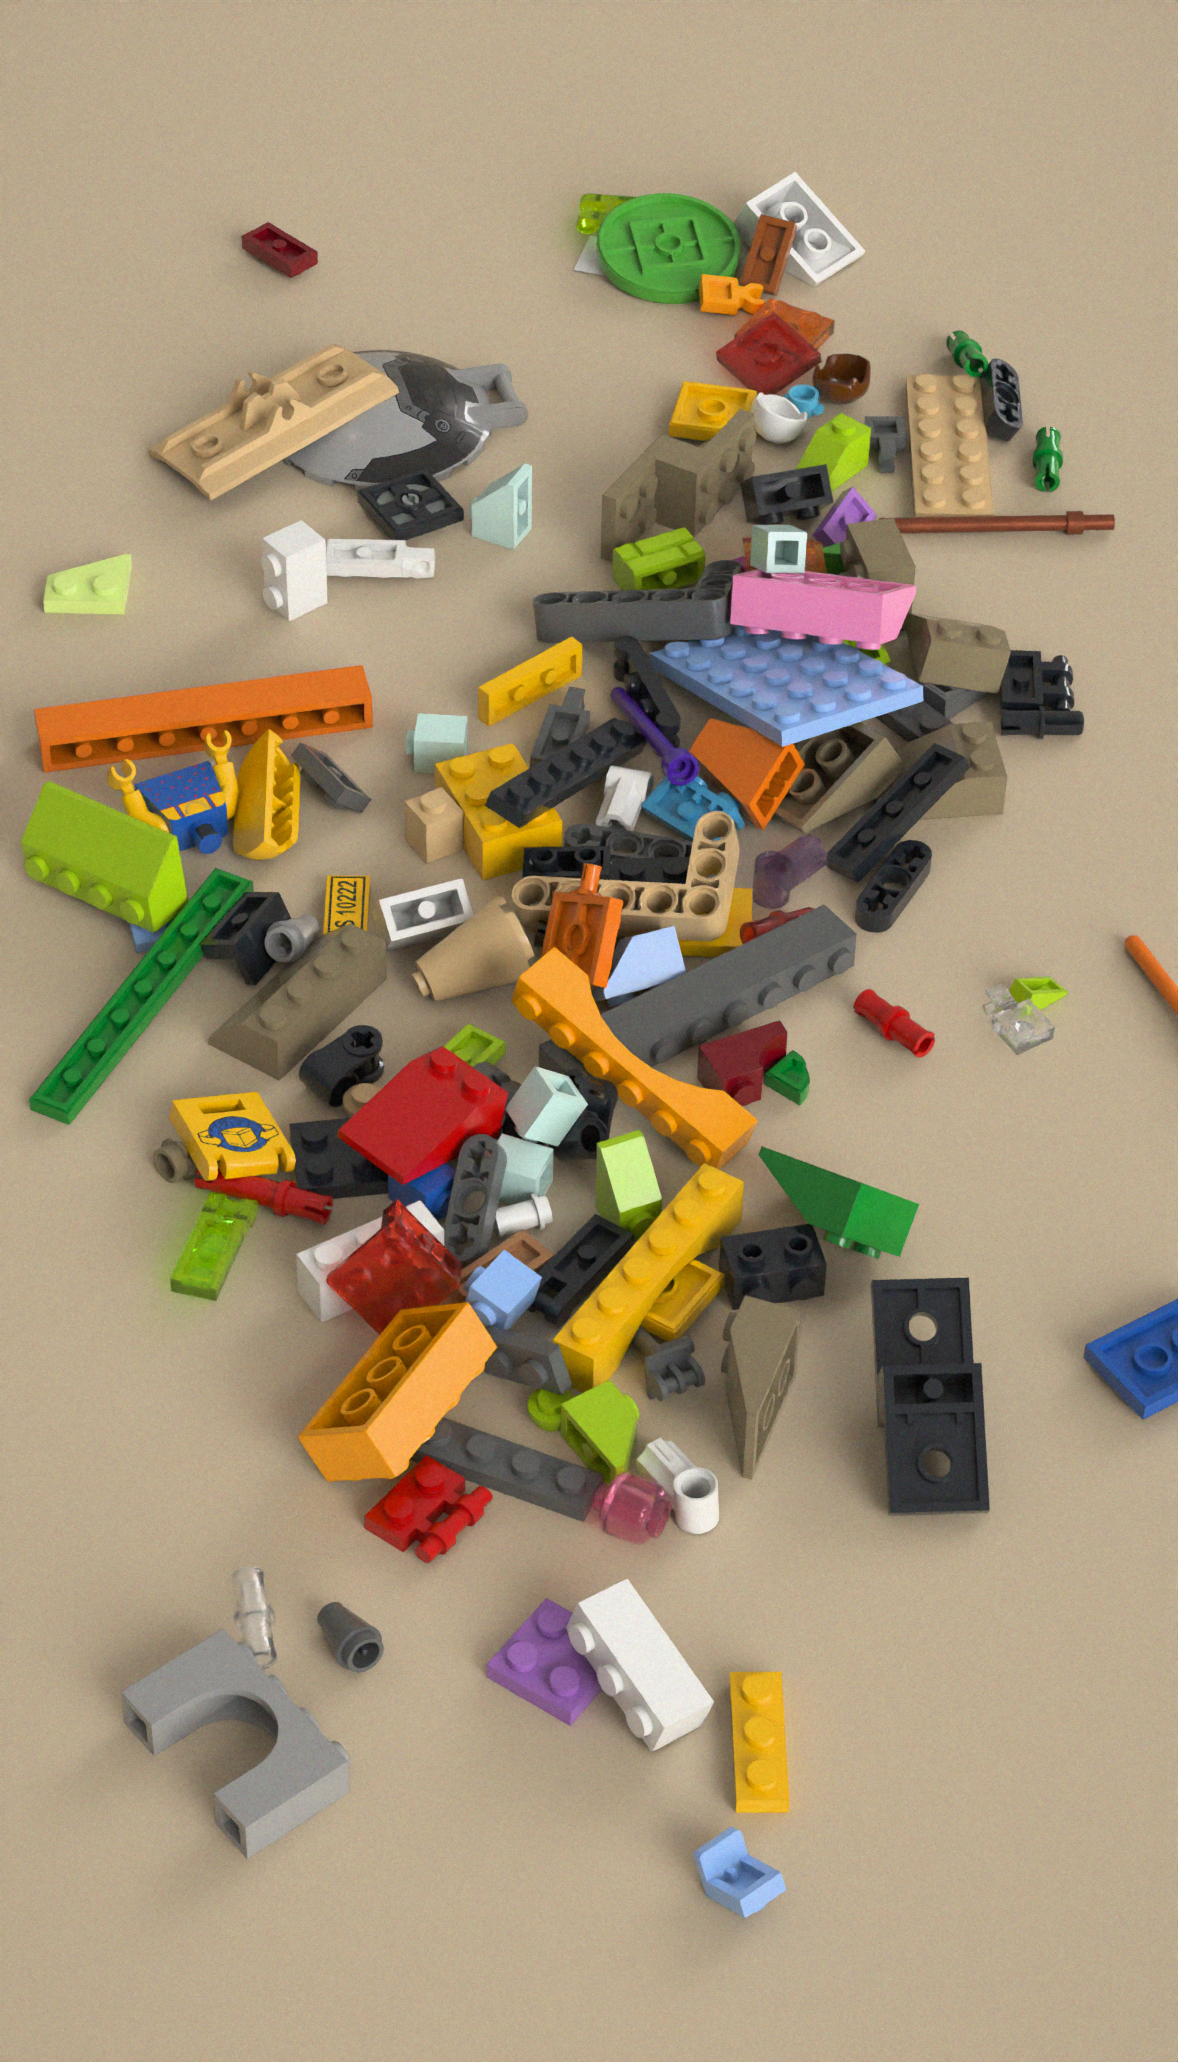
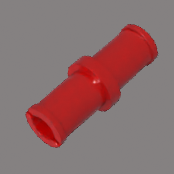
[853,989,935,1058]

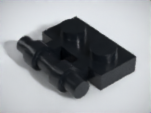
[1000,650,1075,711]

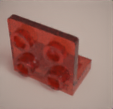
[326,1199,462,1335]

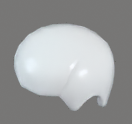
[750,393,808,444]

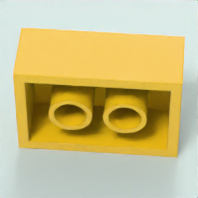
[435,743,562,880]

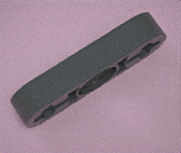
[444,1134,507,1269]

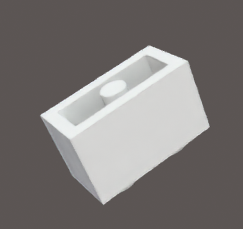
[261,520,328,621]
[372,878,473,952]

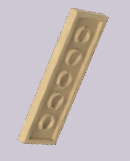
[905,373,994,517]

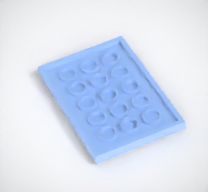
[650,625,923,747]

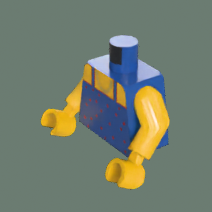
[106,730,239,854]

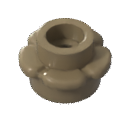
[153,1138,195,1183]

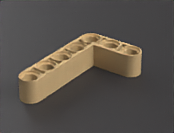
[511,811,740,941]

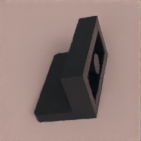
[200,892,291,985]

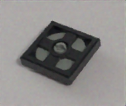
[357,468,464,541]

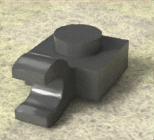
[864,416,906,472]

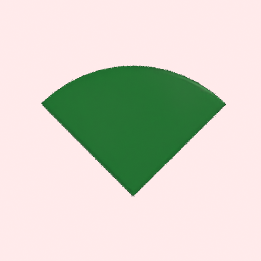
[764,1050,810,1106]

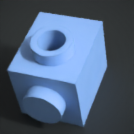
[464,1250,542,1330]

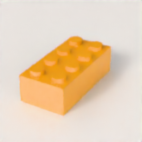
[298,1302,497,1482]

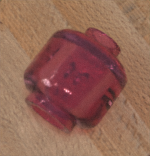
[593,1472,671,1545]

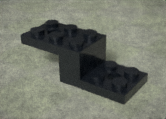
[871,1277,990,1516]

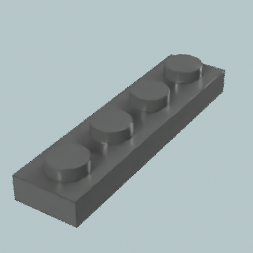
[409,1417,604,1522]

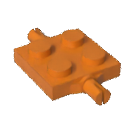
[540,863,624,988]

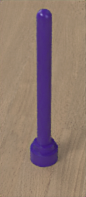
[610,687,699,786]

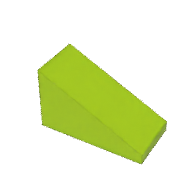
[1001,976,1068,1021]

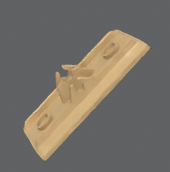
[148,344,399,501]

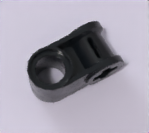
[299,1025,384,1107]
[549,1069,618,1160]

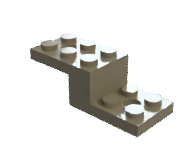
[601,409,756,563]

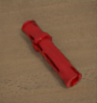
[194,1164,333,1225]

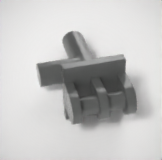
[631,1325,705,1401]

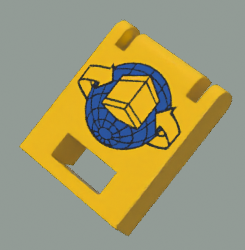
[169,1092,296,1181]

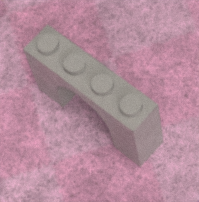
[121,1629,351,1859]

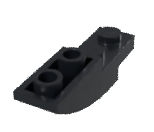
[522,846,690,909]

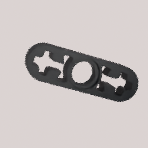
[980,358,1023,441]
[855,840,932,933]

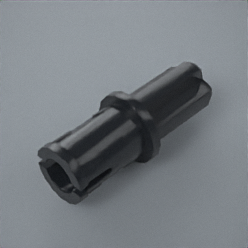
[1001,706,1084,739]

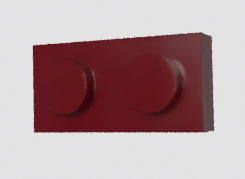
[241,222,318,278]

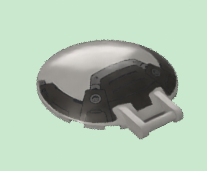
[282,350,528,491]

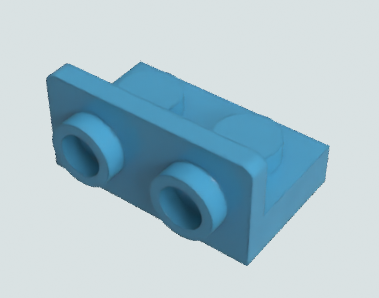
[641,776,745,842]

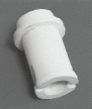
[494,1193,553,1238]

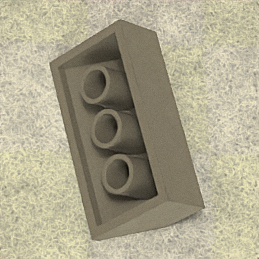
[208,923,387,1081]

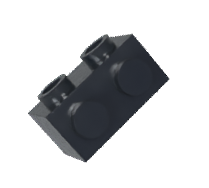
[740,464,834,525]
[719,1224,827,1310]

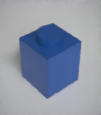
[388,1163,456,1221]

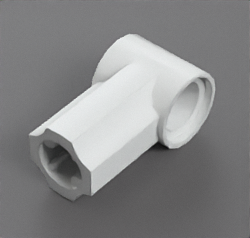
[596,766,654,831]
[636,1437,719,1534]

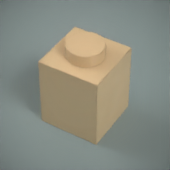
[405,787,464,864]

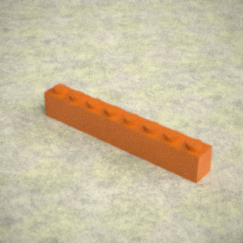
[34,665,373,773]

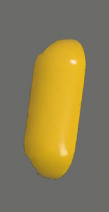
[233,729,300,860]

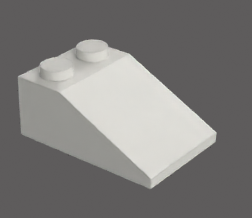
[733,172,865,287]

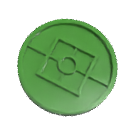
[596,193,742,304]

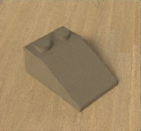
[904,613,1011,694]
[873,721,1007,820]
[774,722,906,834]
[721,1295,801,1480]

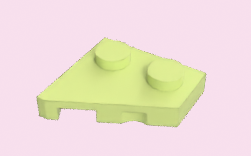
[43,554,132,615]

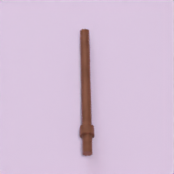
[879,511,1115,535]

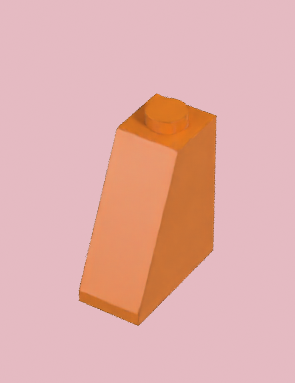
[689,718,805,830]

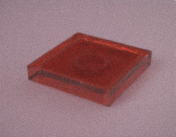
[716,312,822,395]

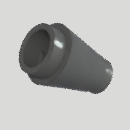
[317,1602,384,1673]

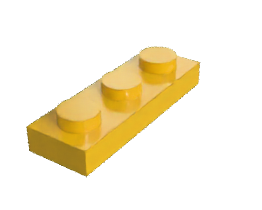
[478,636,582,727]
[729,1672,789,1813]

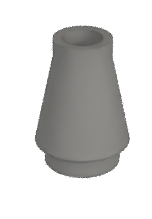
[265,915,320,963]

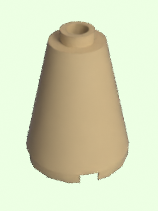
[411,896,535,1001]

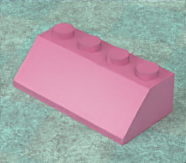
[730,569,916,650]

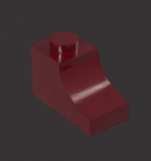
[697,1020,788,1106]

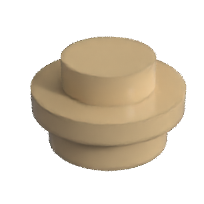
[343,1083,382,1118]

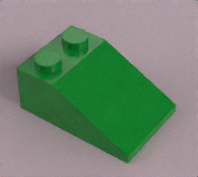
[758,1146,919,1259]

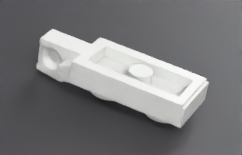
[326,538,435,579]

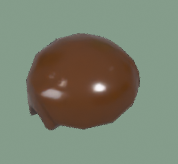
[812,353,871,404]

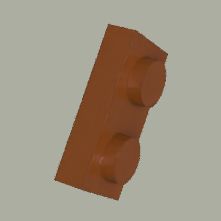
[740,214,798,296]

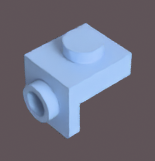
[694,1827,786,1918]

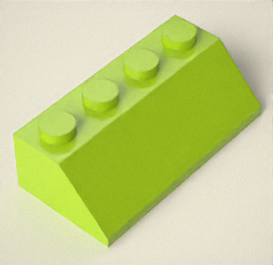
[21,781,188,933]

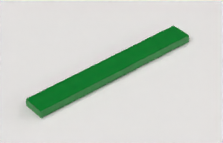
[29,868,254,1125]

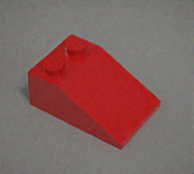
[337,1046,508,1185]

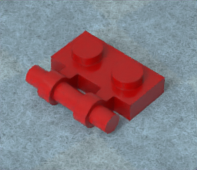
[364,1455,493,1563]

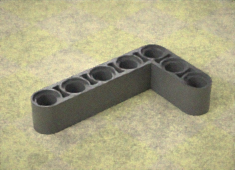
[533,560,742,643]

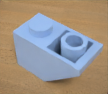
[591,926,686,1007]

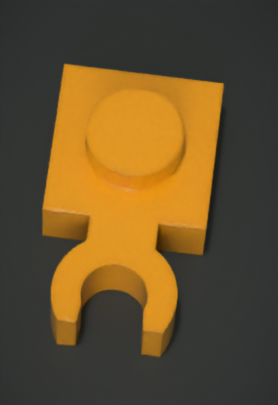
[699,274,764,315]

